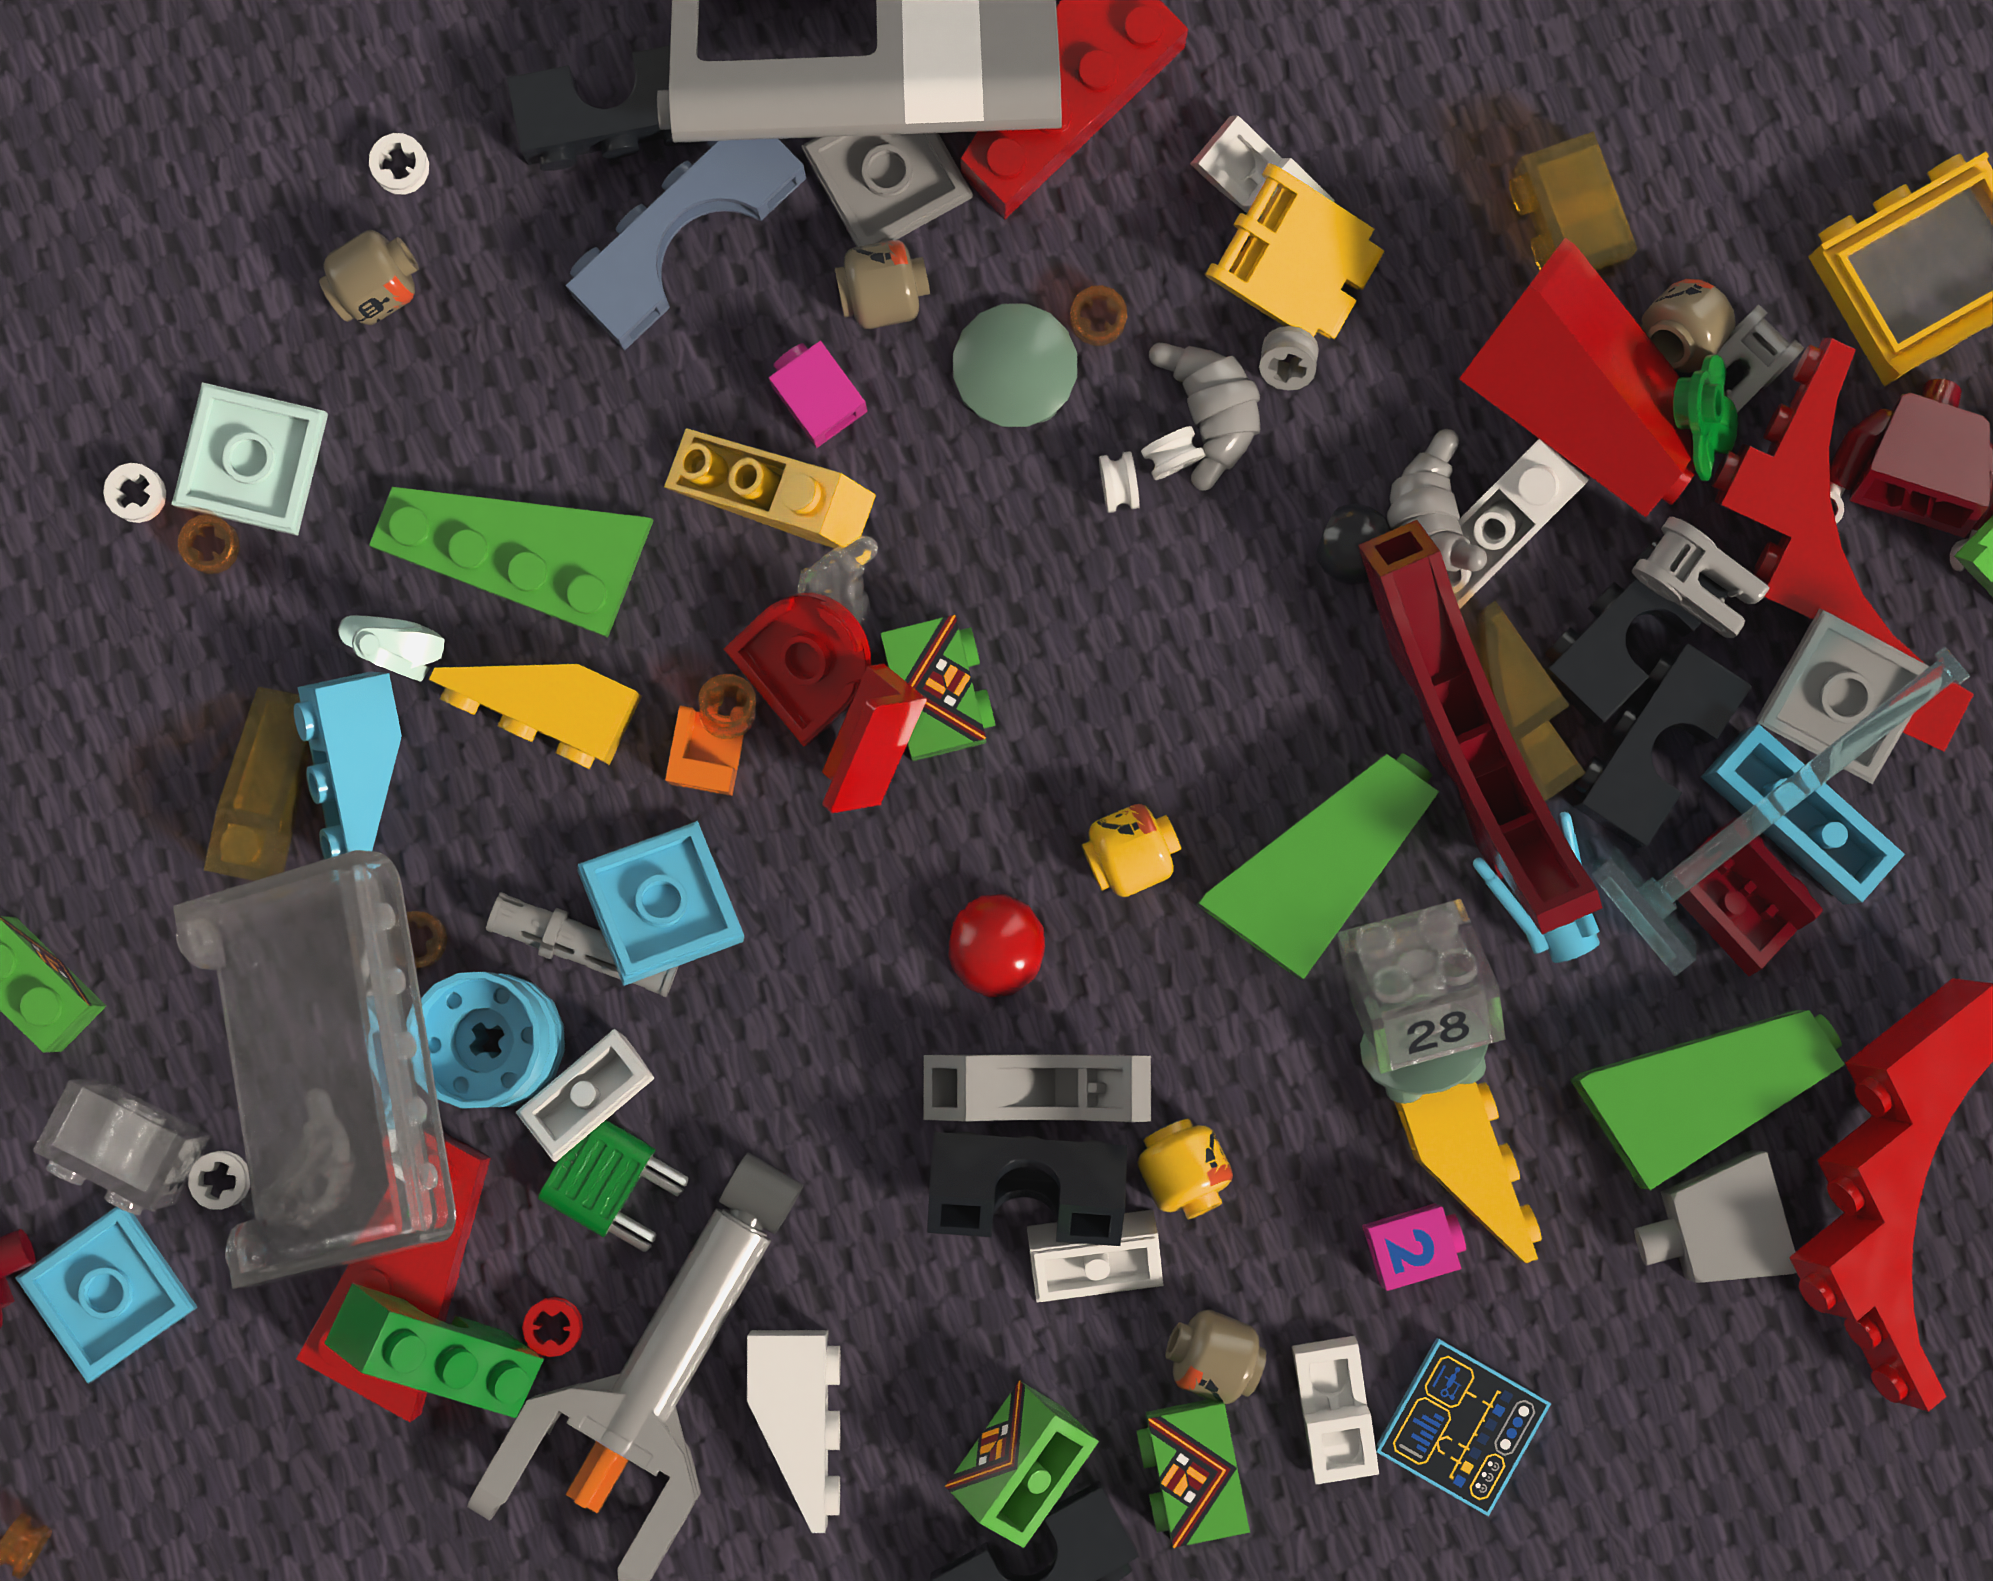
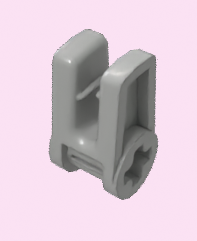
[1691,304,1804,412]
[1632,517,1770,638]

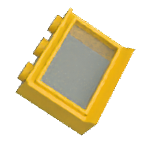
[1808,152,1993,386]

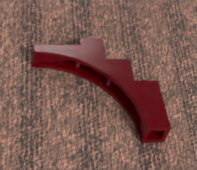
[1358,520,1603,935]

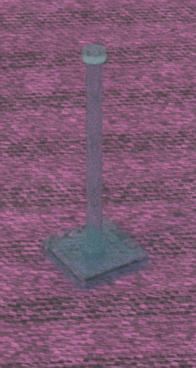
[1591,646,1970,976]

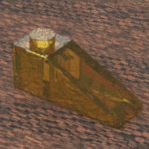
[204,687,310,886]

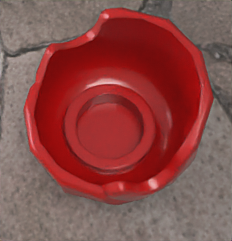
[949,894,1045,998]

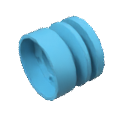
[407,972,565,1108]

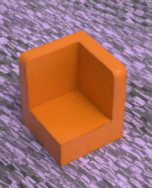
[665,705,746,796]

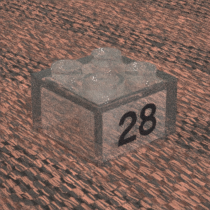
[1337,898,1506,1074]
[33,1078,214,1215]

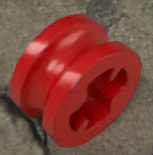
[522,1297,583,1357]

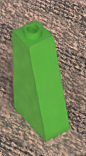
[1196,753,1439,980]
[1570,1010,1845,1190]

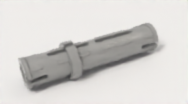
[486,892,679,997]

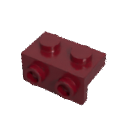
[1661,818,1823,977]

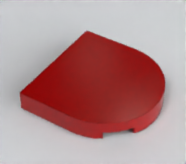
[724,593,871,747]

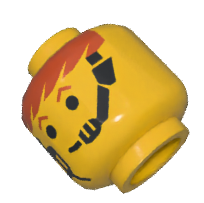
[1082,804,1181,897]
[1137,1119,1233,1220]

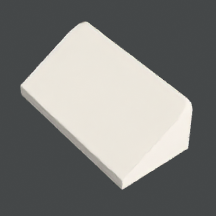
[516,1029,654,1162]
[1027,1210,1163,1302]

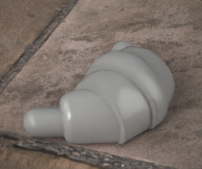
[1149,342,1260,490]
[1387,429,1487,572]

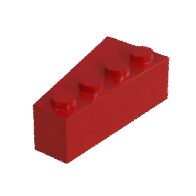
[961,0,1189,220]
[296,1127,491,1422]

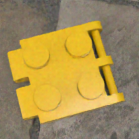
[1205,163,1385,340]

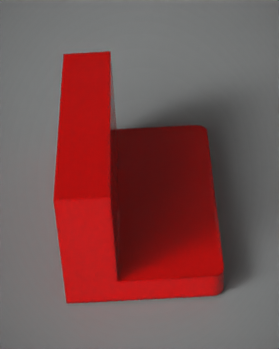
[822,664,927,813]

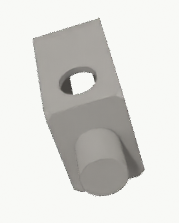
[1634,1150,1797,1283]

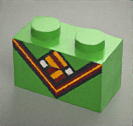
[881,615,996,761]
[0,916,107,1053]
[945,1381,1099,1548]
[1136,1399,1250,1548]

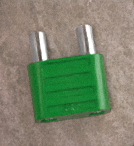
[538,1120,688,1252]

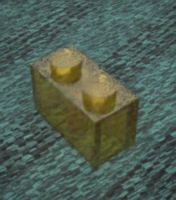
[1509,131,1638,273]

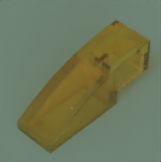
[1477,600,1585,801]

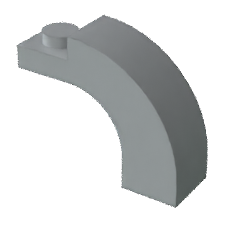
[924,1054,1151,1122]

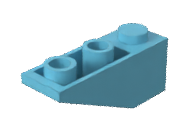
[294,672,402,878]

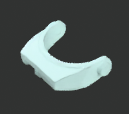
[338,615,444,681]

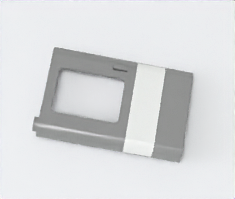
[657,0,1062,142]

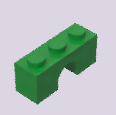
[324,1283,544,1418]

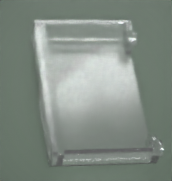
[173,850,456,1289]

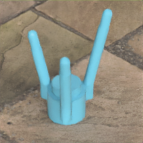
[1473,812,1600,963]

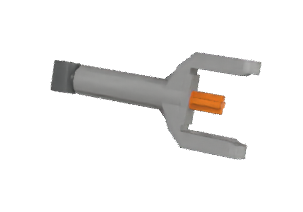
[467,1152,804,1581]

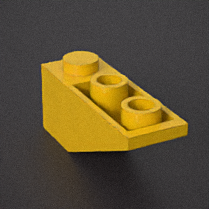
[664,428,876,554]
[429,664,642,769]
[1394,1082,1542,1263]

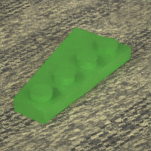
[369,487,654,638]

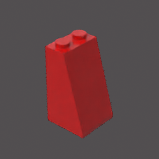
[1459,237,1695,517]

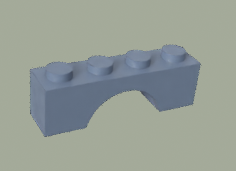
[566,139,806,351]

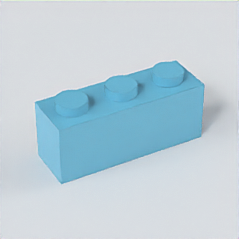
[1701,724,1905,905]

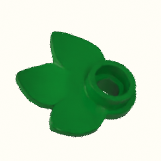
[1673,355,1738,481]

